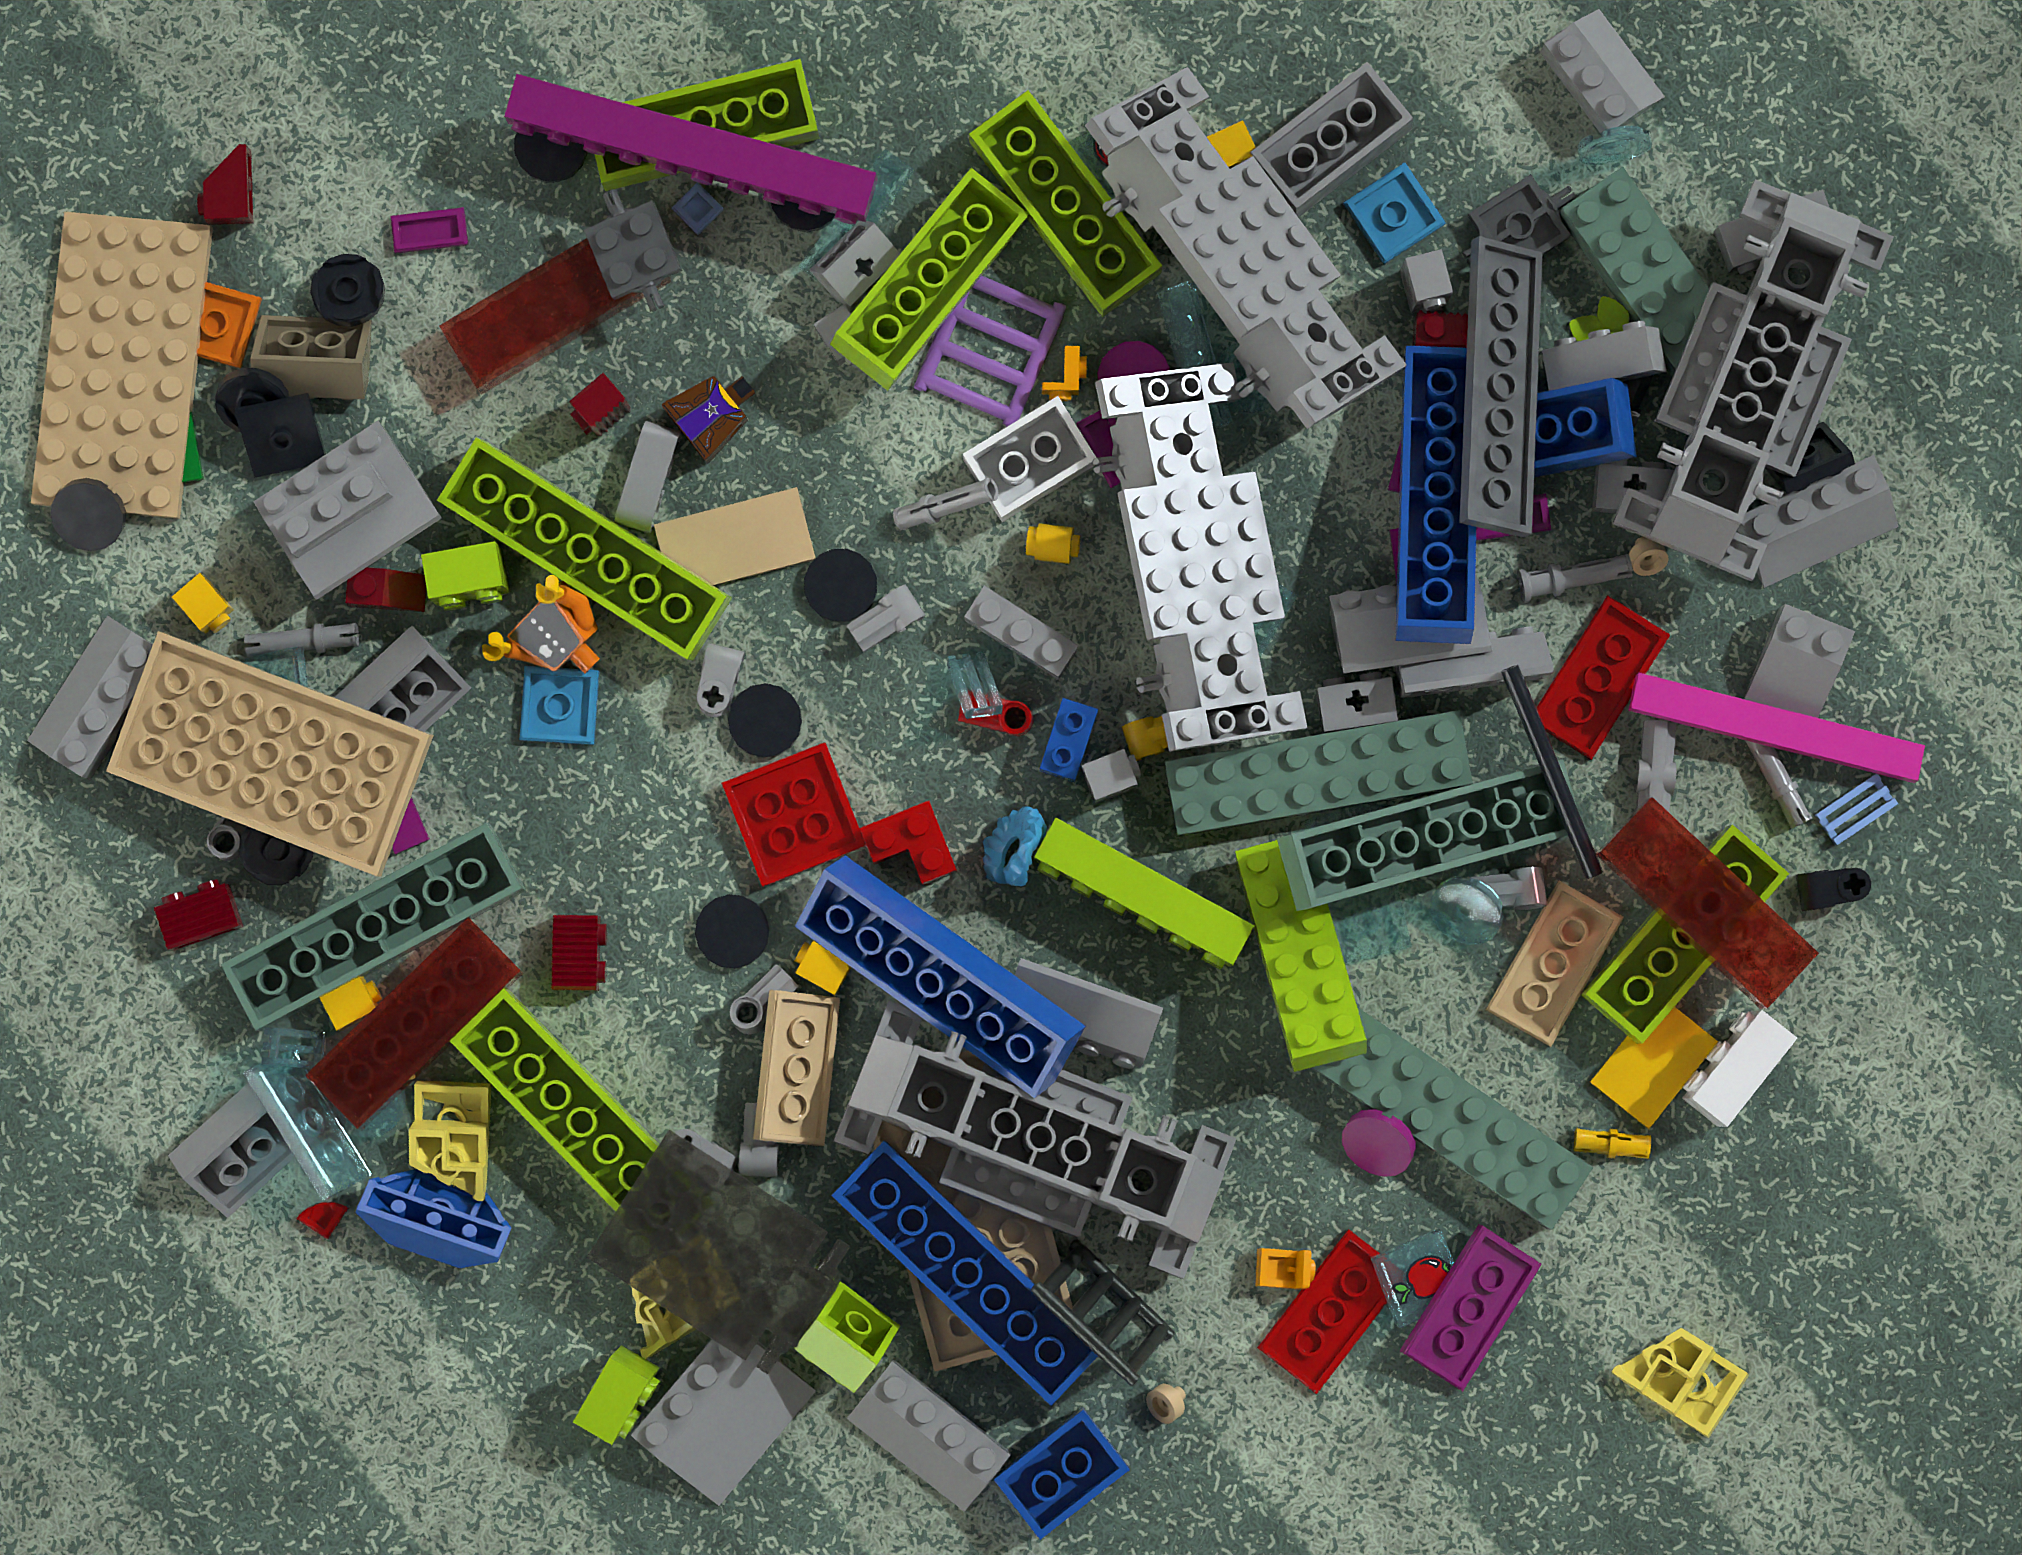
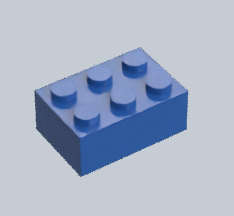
[1534,378,1637,478]
[994,1407,1130,1540]

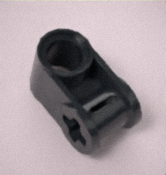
[1796,868,1871,912]

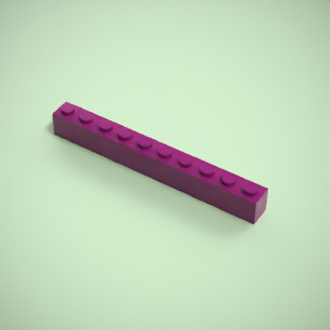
[504,74,878,225]

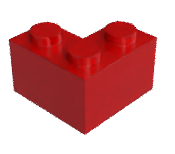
[860,800,957,885]

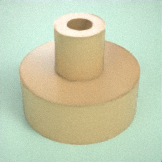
[1629,537,1669,576]
[1146,1383,1186,1424]

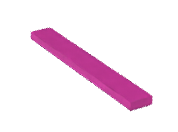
[1628,673,1925,783]

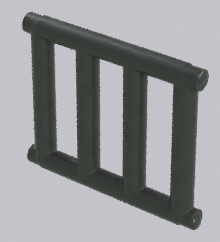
[1031,1239,1175,1386]

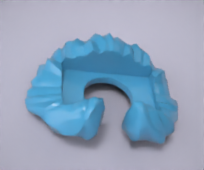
[983,806,1047,887]

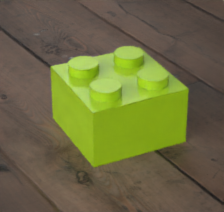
[421,541,510,611]
[793,1281,900,1393]
[573,1345,660,1445]

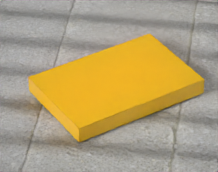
[1590,1007,1718,1129]

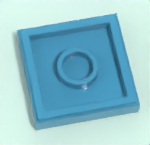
[1343,163,1446,265]
[519,666,599,745]

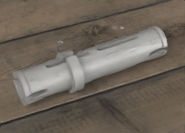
[893,478,998,530]
[244,622,359,658]
[1745,740,1812,829]

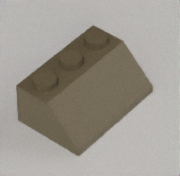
[250,315,372,400]

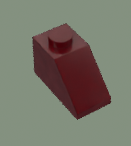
[197,144,254,225]
[345,567,427,612]

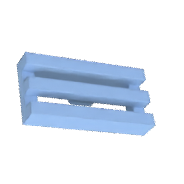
[1814,774,1898,846]

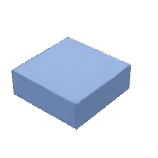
[671,182,724,235]

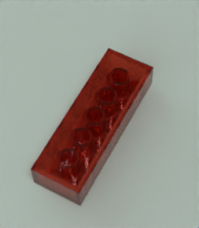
[439,238,671,395]
[1595,797,1819,1009]
[305,917,524,1131]

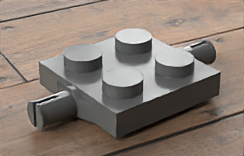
[1462,174,1576,265]
[584,189,682,312]

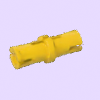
[1573,1128,1651,1159]

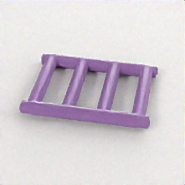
[914,276,1066,427]

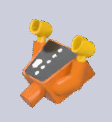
[482,575,600,674]

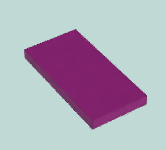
[1400,1224,1542,1392]

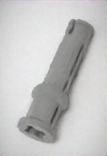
[1517,554,1633,603]

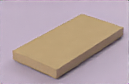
[654,487,816,586]
[1485,880,1624,1047]
[753,990,840,1146]

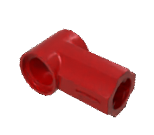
[958,690,1034,736]

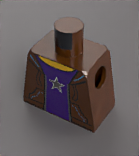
[662,376,755,464]

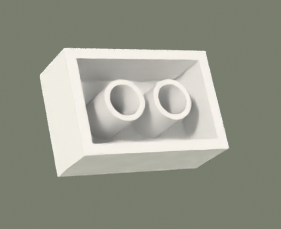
[963,396,1096,522]
[1682,1010,1797,1127]

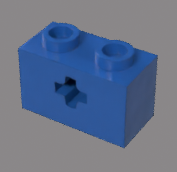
[1039,698,1098,783]

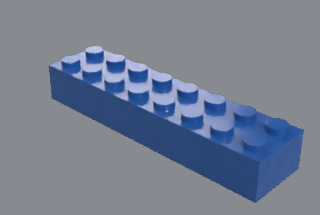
[1395,346,1476,644]
[795,855,1086,1098]
[831,1140,1098,1406]

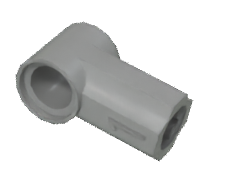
[846,584,926,653]
[1470,867,1547,910]
[730,964,800,1035]
[739,1103,779,1177]

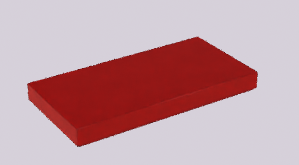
[1536,595,1670,760]
[1257,1229,1406,1394]

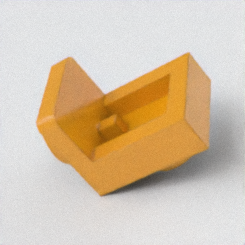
[1042,346,1087,402]
[1255,1248,1316,1290]

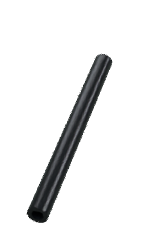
[1501,664,1603,879]

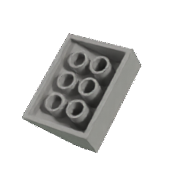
[253,421,441,600]
[631,1318,816,1506]

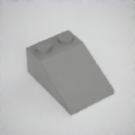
[1744,604,1855,718]

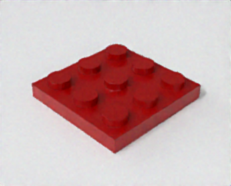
[722,742,866,887]

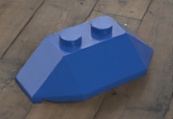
[356,1169,511,1268]

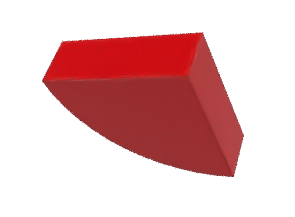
[296,1202,349,1239]

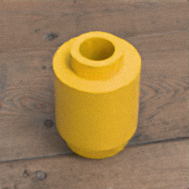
[1026,523,1081,564]

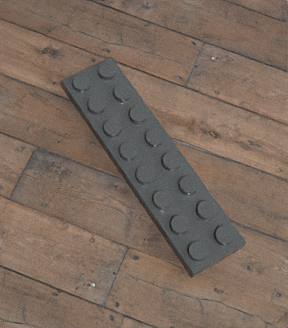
[1460,236,1542,538]

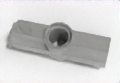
[1634,720,1676,835]

